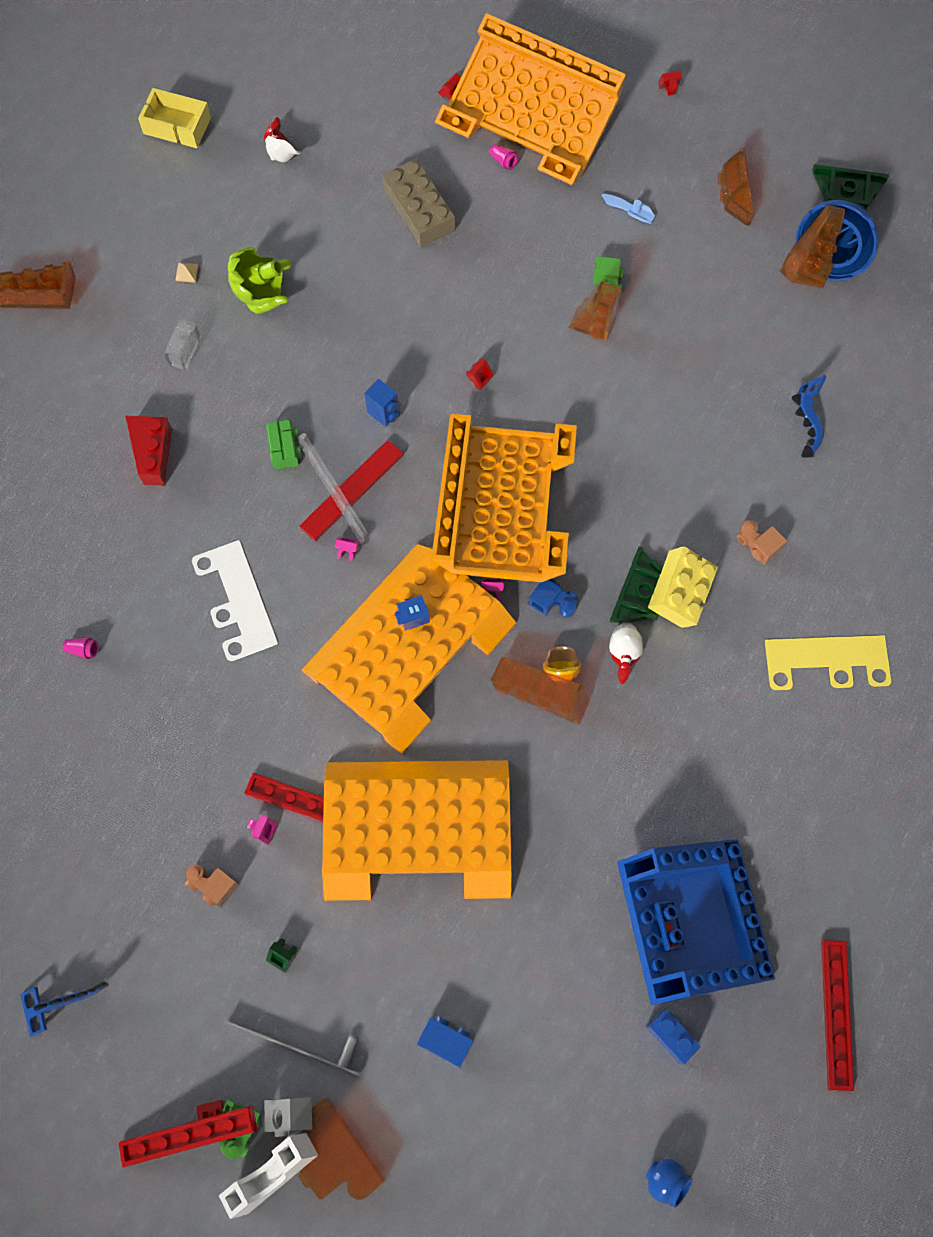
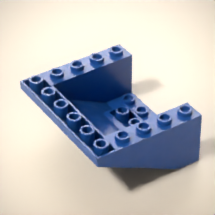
[617,839,775,1005]

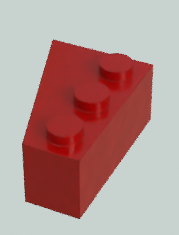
[125,415,172,486]

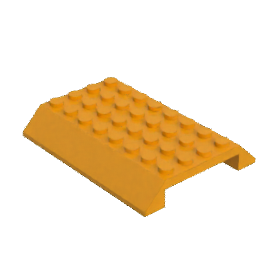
[435,13,626,186]
[431,414,577,582]
[302,544,516,754]
[322,760,511,901]

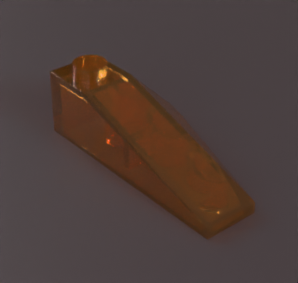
[780,205,845,288]

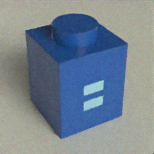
[394,595,430,631]

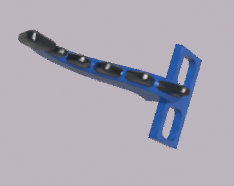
[792,375,827,458]
[20,981,109,1037]

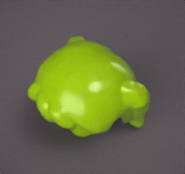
[227,247,292,314]

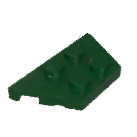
[812,164,889,209]
[609,546,662,623]

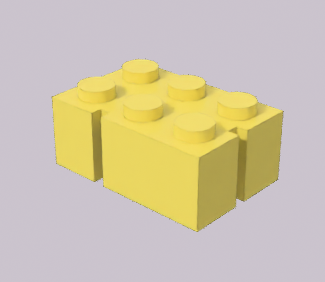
[138,88,211,148]
[648,546,718,628]

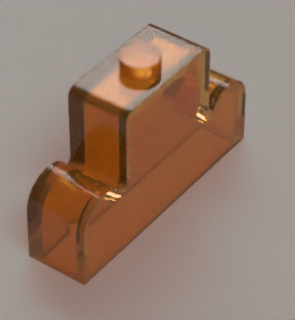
[298,1098,385,1200]

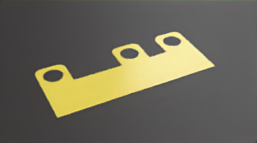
[765,635,891,690]

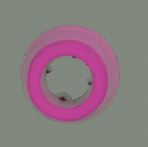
[489,144,518,169]
[63,637,98,659]

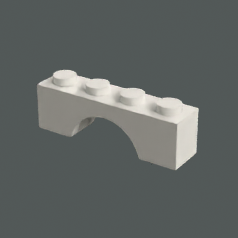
[219,1133,318,1219]

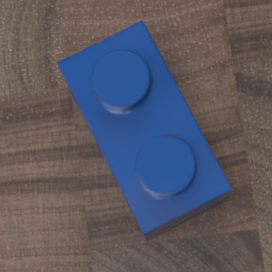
[364,379,400,427]
[646,1009,701,1064]
[417,1016,473,1068]

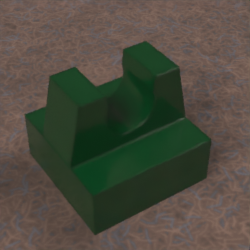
[266,938,297,973]

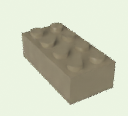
[382,159,455,248]

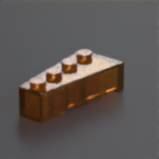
[0,261,76,309]
[491,657,590,725]

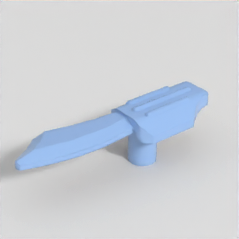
[602,193,656,224]

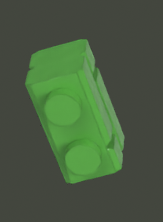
[266,420,302,470]

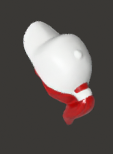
[264,117,302,163]
[609,622,643,684]

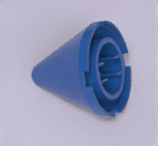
[796,200,879,281]

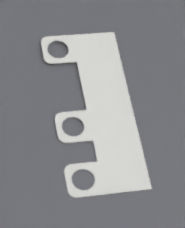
[192,540,278,661]

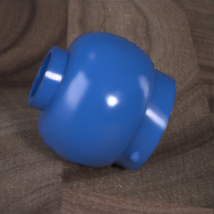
[646,1159,693,1208]

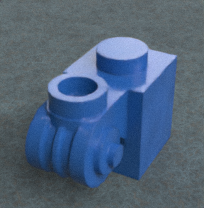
[528,579,578,617]

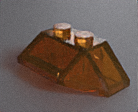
[718,147,754,226]

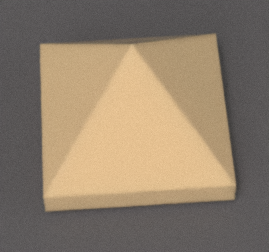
[175,262,199,283]

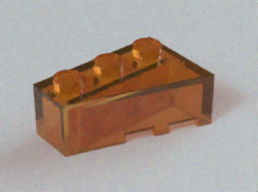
[568,281,621,341]

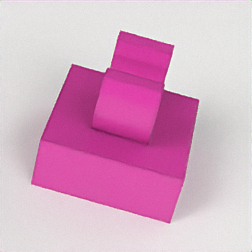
[334,536,361,561]
[482,578,504,600]
[247,814,278,845]

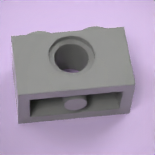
[264,1097,312,1137]

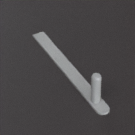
[225,1021,360,1076]

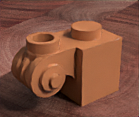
[736,520,787,565]
[184,864,239,907]

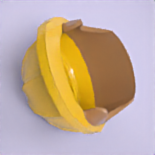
[543,646,581,684]

